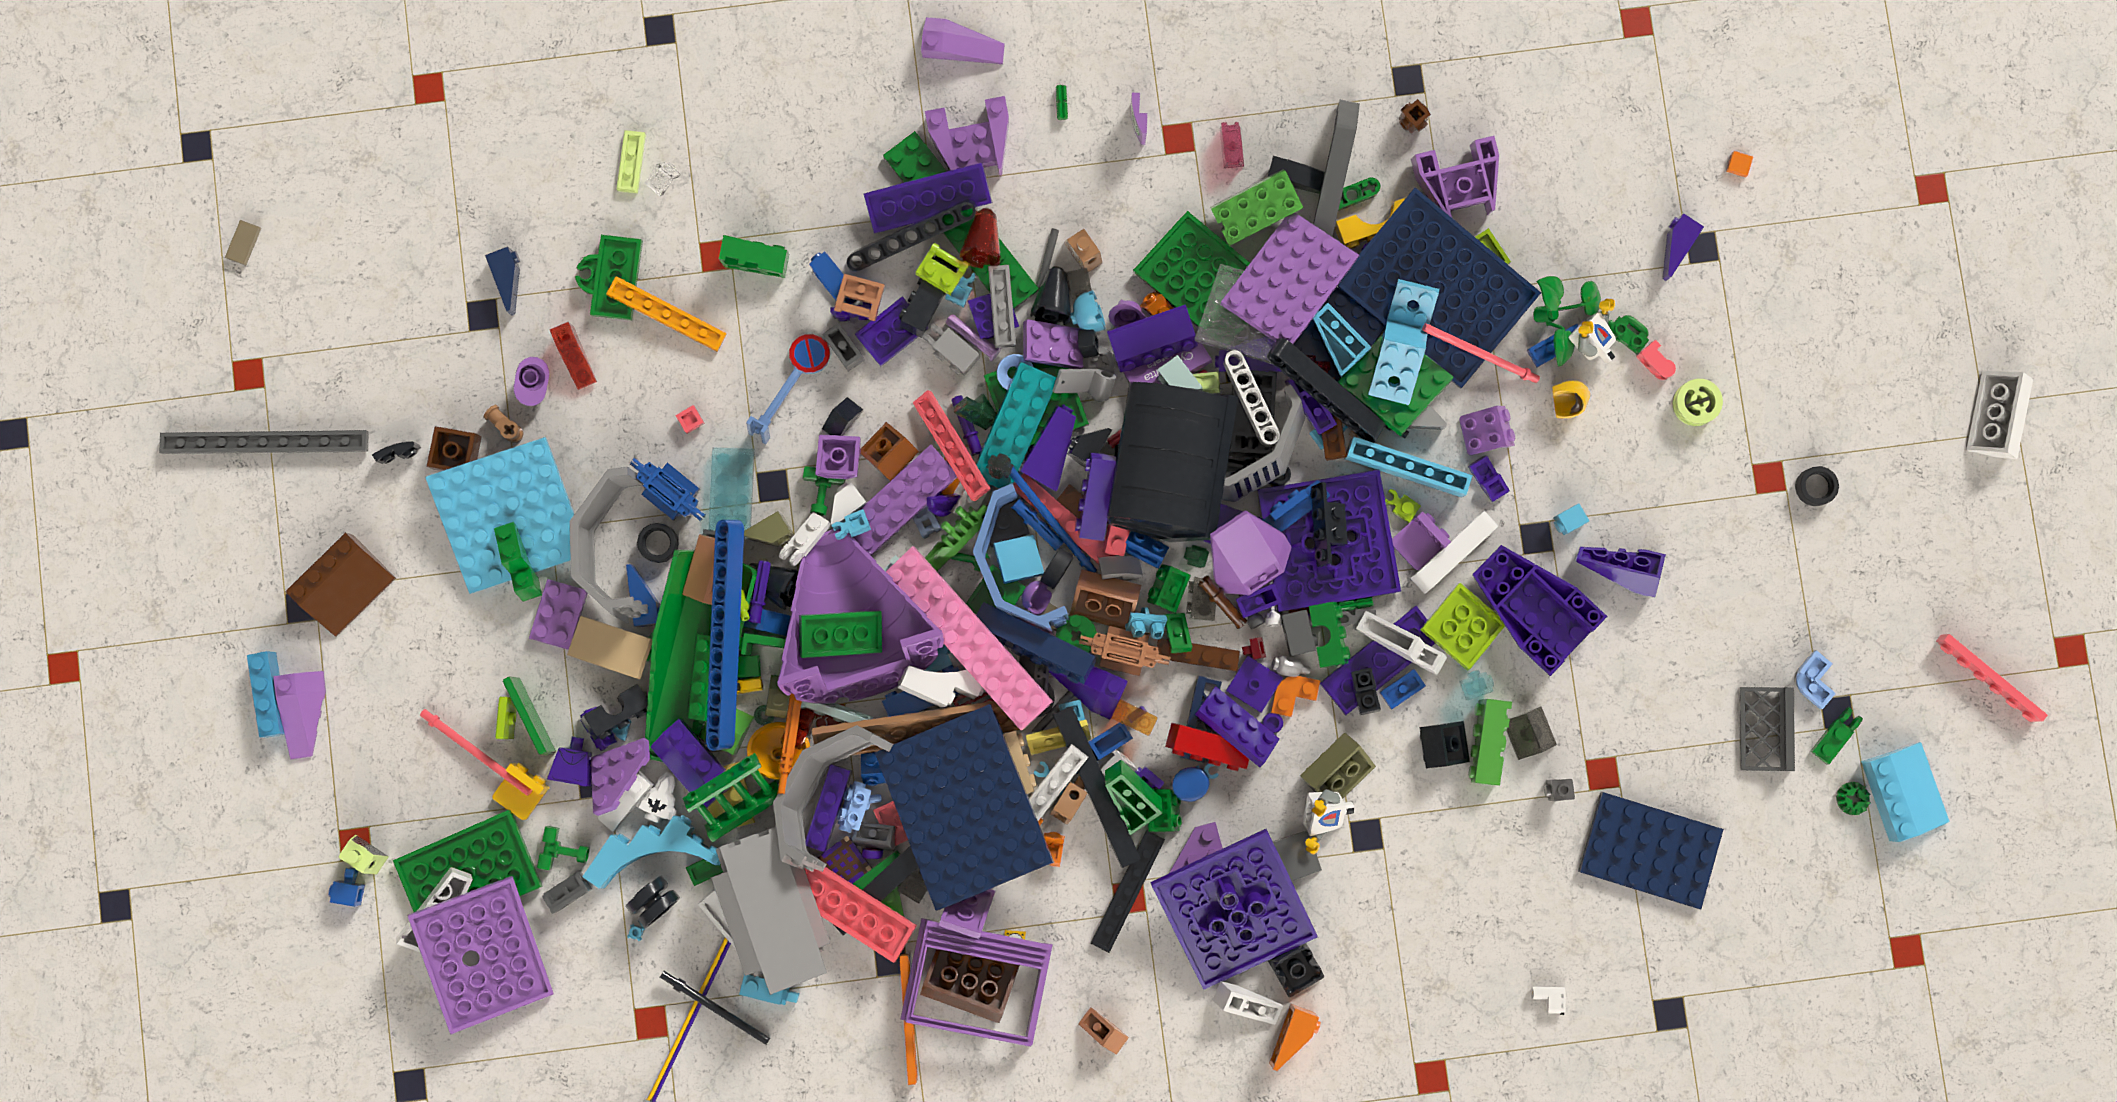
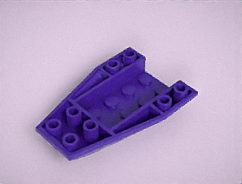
[1472,545,1608,676]

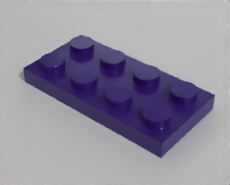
[1195,686,1280,768]

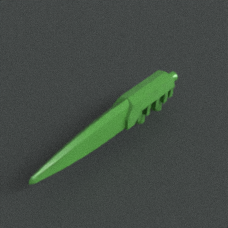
[925,504,988,571]

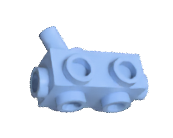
[837,781,882,833]

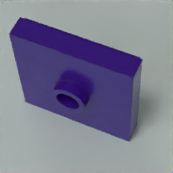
[1226,656,1283,713]

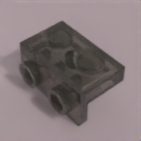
[1186,577,1218,621]

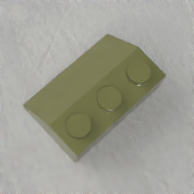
[1300,733,1376,799]

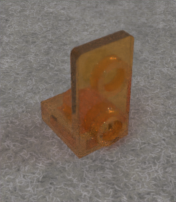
[1111,699,1158,736]

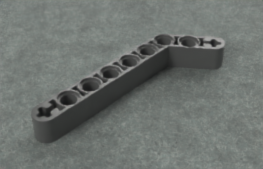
[1313,99,1360,237]

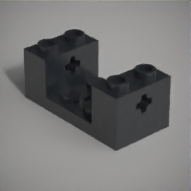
[1229,370,1277,458]

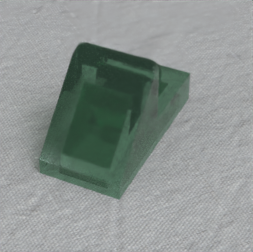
[954,394,997,430]

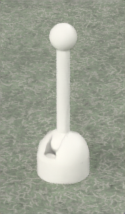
[1265,580,1282,627]

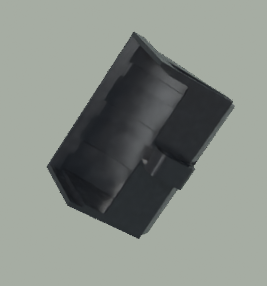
[1107,382,1238,542]

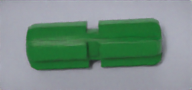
[1056,85,1068,120]
[1337,597,1373,611]

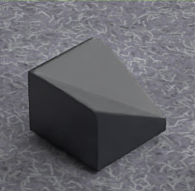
[1078,329,1099,358]

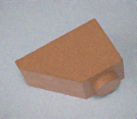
[1078,1007,1129,1055]

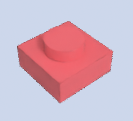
[675,405,705,434]

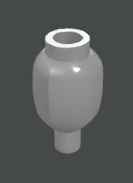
[1272,656,1311,677]

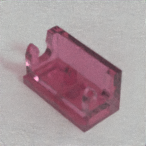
[1220,122,1244,168]

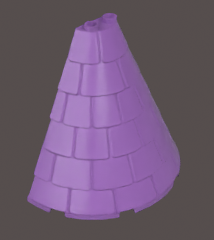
[777,528,944,704]

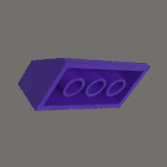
[1107,305,1198,373]
[651,719,732,808]

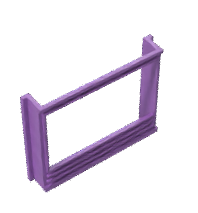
[900,918,1053,1047]

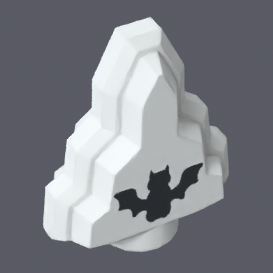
[635,772,677,823]

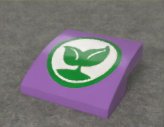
[1130,92,1148,145]

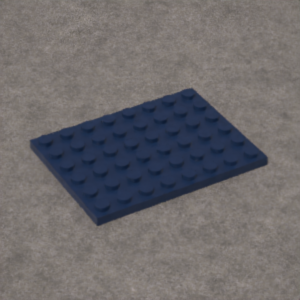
[1338,187,1541,389]
[875,704,1054,911]

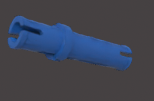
[1011,498,1064,551]

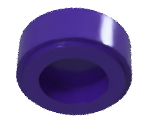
[1262,713,1283,733]
[862,847,883,859]

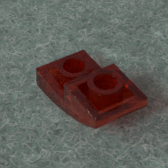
[781,708,816,750]

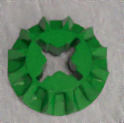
[1836,782,1871,815]

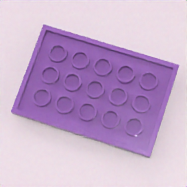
[1220,213,1359,345]

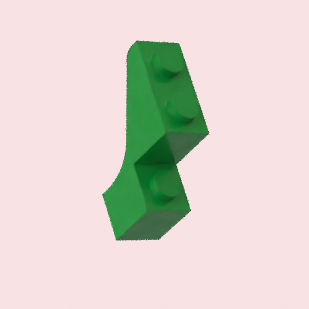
[494,522,542,602]

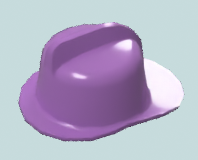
[1108,299,1147,328]
[514,357,549,406]

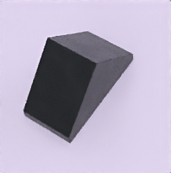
[822,397,863,436]

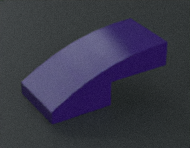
[1468,455,1510,502]

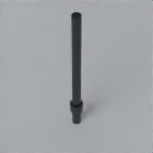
[659,970,770,1045]

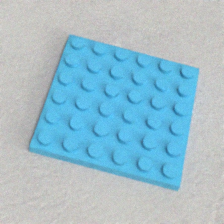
[425,437,574,594]

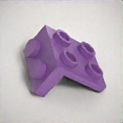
[1459,406,1515,455]
[1392,512,1451,570]

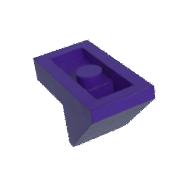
[1236,583,1283,618]

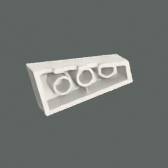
[396,867,472,953]

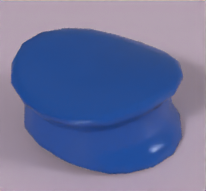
[1172,767,1210,802]

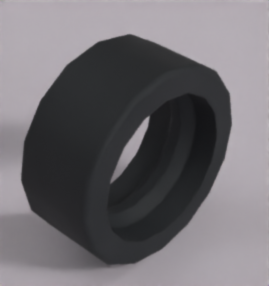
[1795,466,1839,506]
[637,523,679,563]
[1040,548,1074,589]

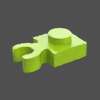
[1385,489,1421,523]

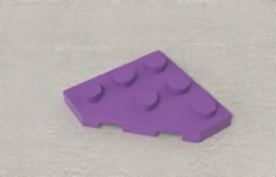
[591,738,650,816]
[1168,822,1223,874]

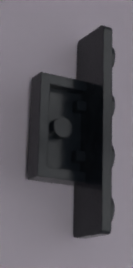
[1310,482,1348,567]

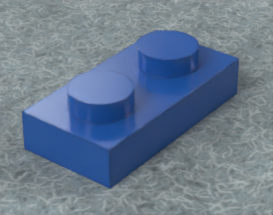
[1379,669,1426,709]

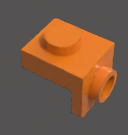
[1140,292,1173,316]
[1044,832,1065,867]

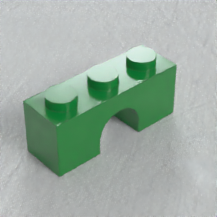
[1309,602,1350,668]

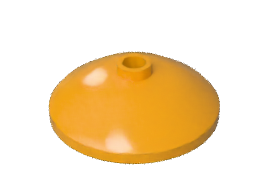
[747,722,810,779]

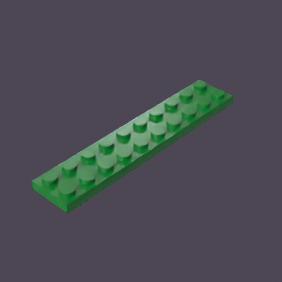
[883,131,1039,309]

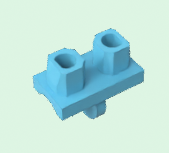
[1125,607,1167,639]

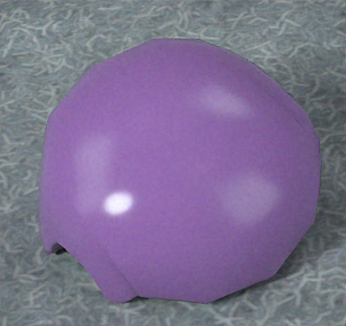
[1021,581,1052,615]

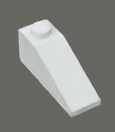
[598,771,655,832]
[1213,981,1283,1025]

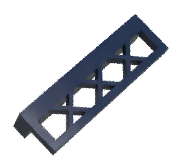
[1180,676,1222,763]

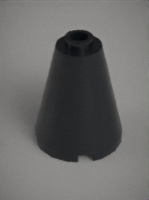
[1030,266,1071,325]
[748,563,799,610]

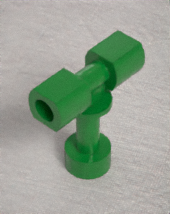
[803,466,846,516]
[537,826,590,870]

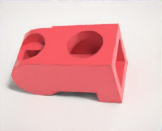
[1636,340,1676,380]

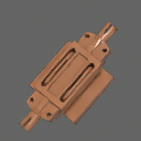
[1079,626,1171,676]

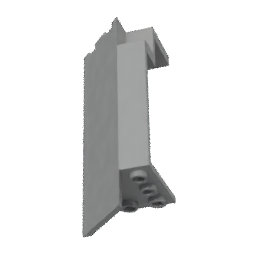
[712,827,830,995]

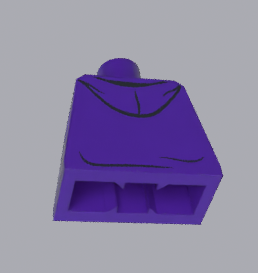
[547,736,592,786]

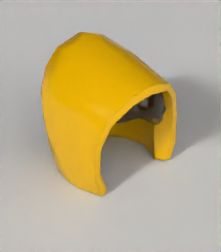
[1552,381,1591,419]

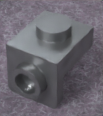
[1544,778,1575,801]

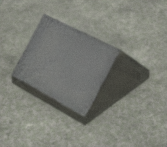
[1506,706,1557,760]

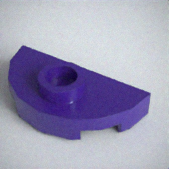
[927,493,961,517]

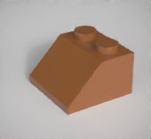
[860,422,919,481]

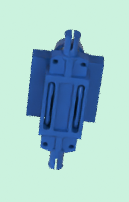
[630,458,706,521]

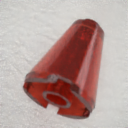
[959,208,1001,268]

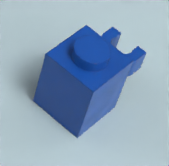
[328,867,365,907]

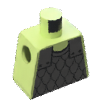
[338,835,389,874]

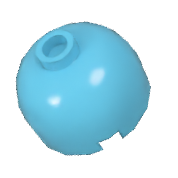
[1071,290,1106,332]

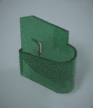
[1183,544,1209,568]

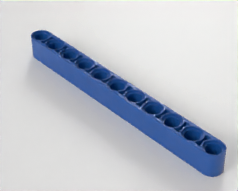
[706,519,744,751]

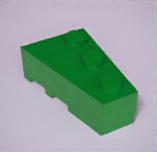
[719,235,790,278]
[1105,760,1163,835]

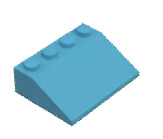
[1861,742,1950,842]

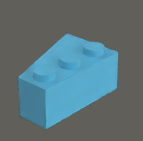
[1313,303,1372,378]

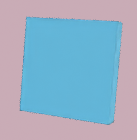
[993,535,1044,584]

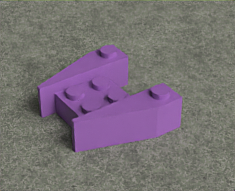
[925,96,1009,176]
[1411,136,1499,217]

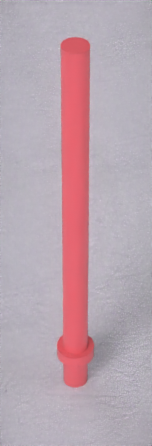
[1422,323,1540,383]
[420,709,532,796]

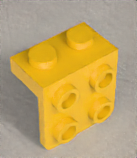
[492,762,550,820]

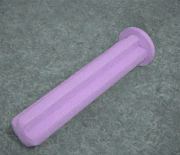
[946,314,1001,361]

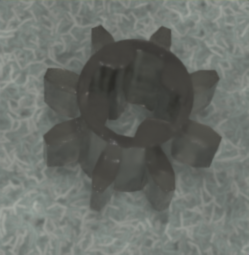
[986,453,1014,480]

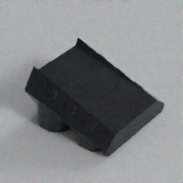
[1268,943,1324,997]

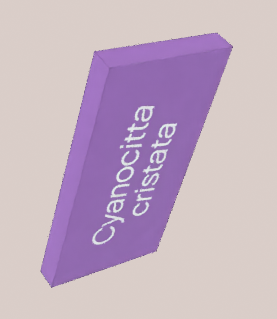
[1123,331,1212,384]

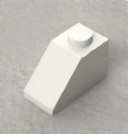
[831,483,867,525]

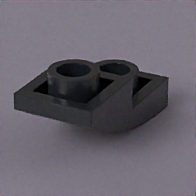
[372,441,421,464]
[1351,668,1381,715]

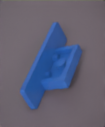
[1262,480,1330,532]

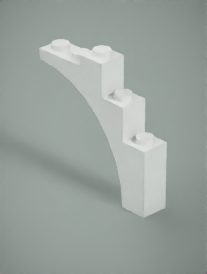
[897,646,1016,708]

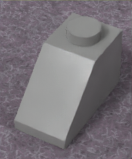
[1408,405,1447,430]

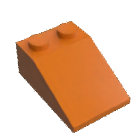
[1269,1004,1321,1071]

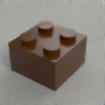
[426,426,482,471]

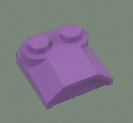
[816,435,861,479]

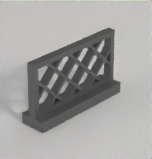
[1740,687,1795,771]

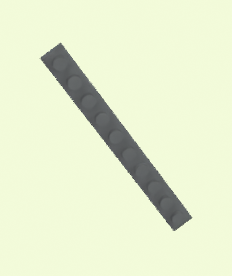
[159,430,369,454]

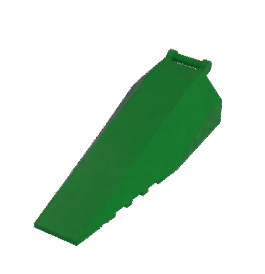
[645,534,757,762]

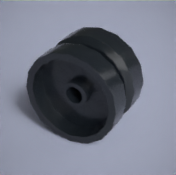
[625,876,680,929]

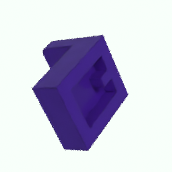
[1135,766,1164,789]

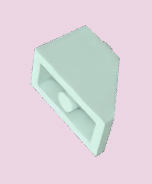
[1157,355,1203,391]

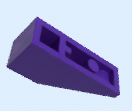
[1663,213,1704,281]
[1284,378,1337,435]

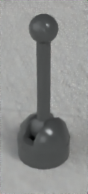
[1238,594,1265,630]

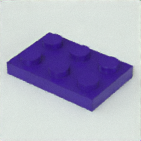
[855,296,928,367]

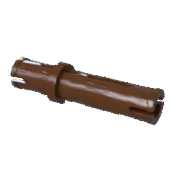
[1198,575,1247,629]

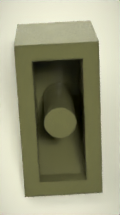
[765,675,790,718]

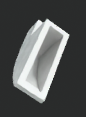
[1356,611,1447,675]

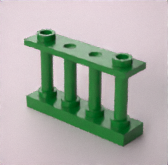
[683,753,779,842]

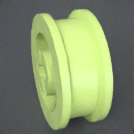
[1672,379,1723,426]

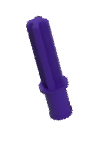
[951,395,982,456]
[747,561,771,624]

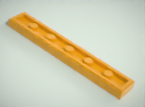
[606,276,727,352]

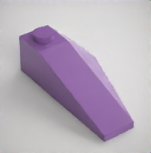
[921,17,1005,64]
[273,671,326,759]

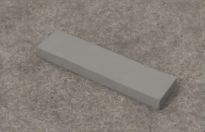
[988,265,1016,348]

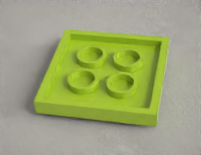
[1420,583,1505,671]

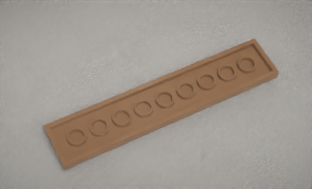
[812,701,1025,755]

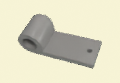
[1053,369,1116,402]

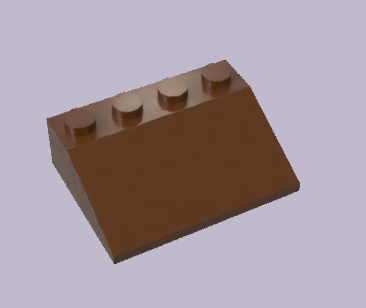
[285,532,396,637]
[920,949,1020,1023]

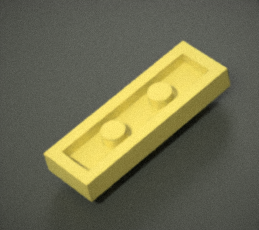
[1026,720,1091,755]

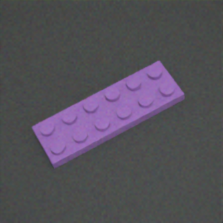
[853,445,957,556]

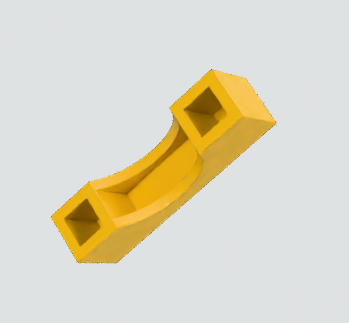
[1334,198,1405,249]

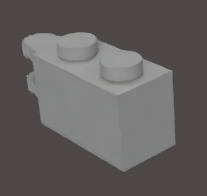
[922,323,980,376]

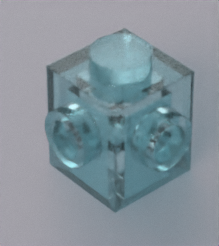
[1459,670,1494,700]

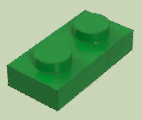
[1164,613,1192,653]

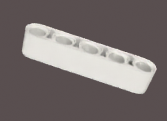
[1223,350,1280,447]
[1410,511,1498,594]

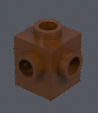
[1398,99,1431,134]

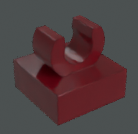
[1242,637,1266,660]

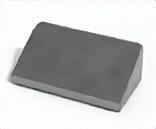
[852,822,896,851]

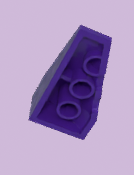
[1576,547,1666,598]
[1049,666,1128,720]

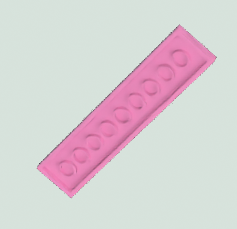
[886,546,1053,730]

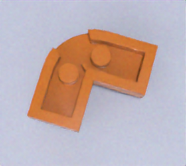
[1271,676,1320,717]

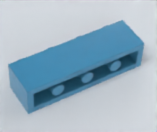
[247,651,285,738]

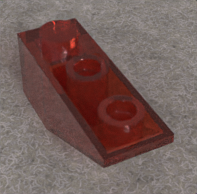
[550,322,597,390]

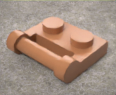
[835,274,885,321]

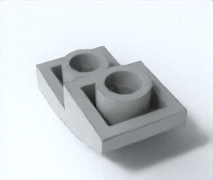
[1098,556,1143,580]

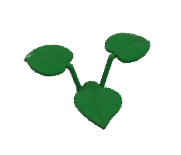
[1533,276,1601,367]

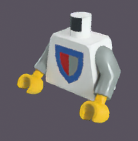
[1568,298,1616,364]
[1303,789,1354,855]

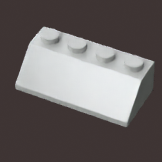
[1967,371,2033,459]

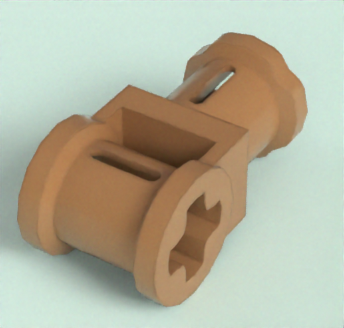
[483,404,523,443]

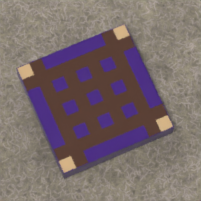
[817,835,873,884]

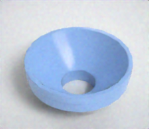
[996,354,1033,390]

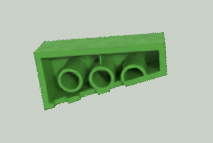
[1468,699,1512,786]

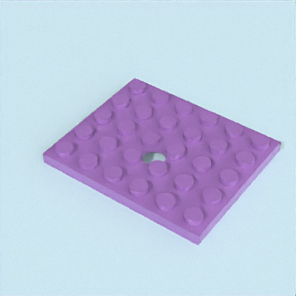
[408,876,554,1035]

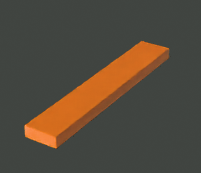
[900,954,918,1085]

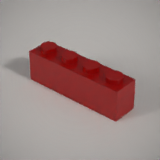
[1165,723,1250,771]

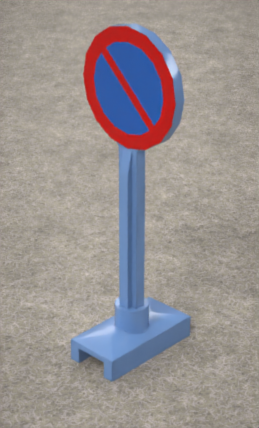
[746,334,830,445]

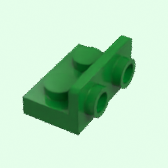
[1147,564,1191,613]
[1148,789,1182,832]

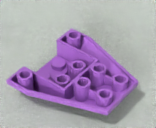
[1210,511,1291,595]

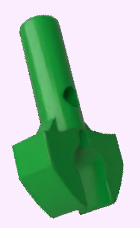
[951,552,990,572]

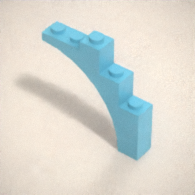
[582,815,720,889]

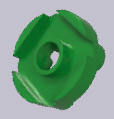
[1056,615,1097,653]

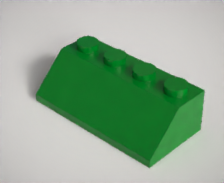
[687,634,711,721]

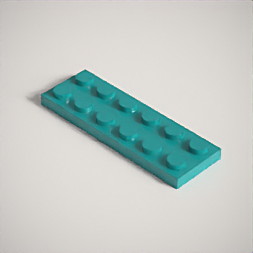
[976,362,1057,488]

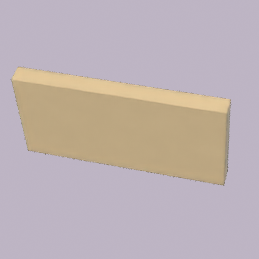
[567,616,652,679]

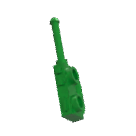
[1581,301,1649,354]

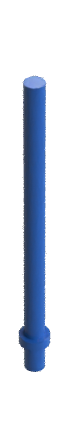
[1005,465,1097,573]

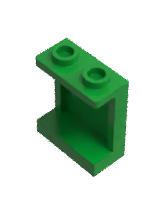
[739,633,786,656]

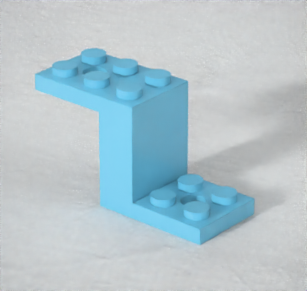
[1368,279,1439,405]

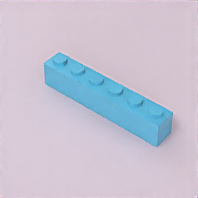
[1344,437,1473,498]

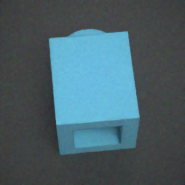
[1553,504,1589,535]

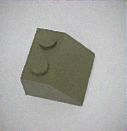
[744,511,794,548]

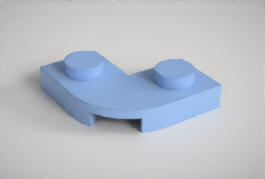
[1796,650,1836,709]

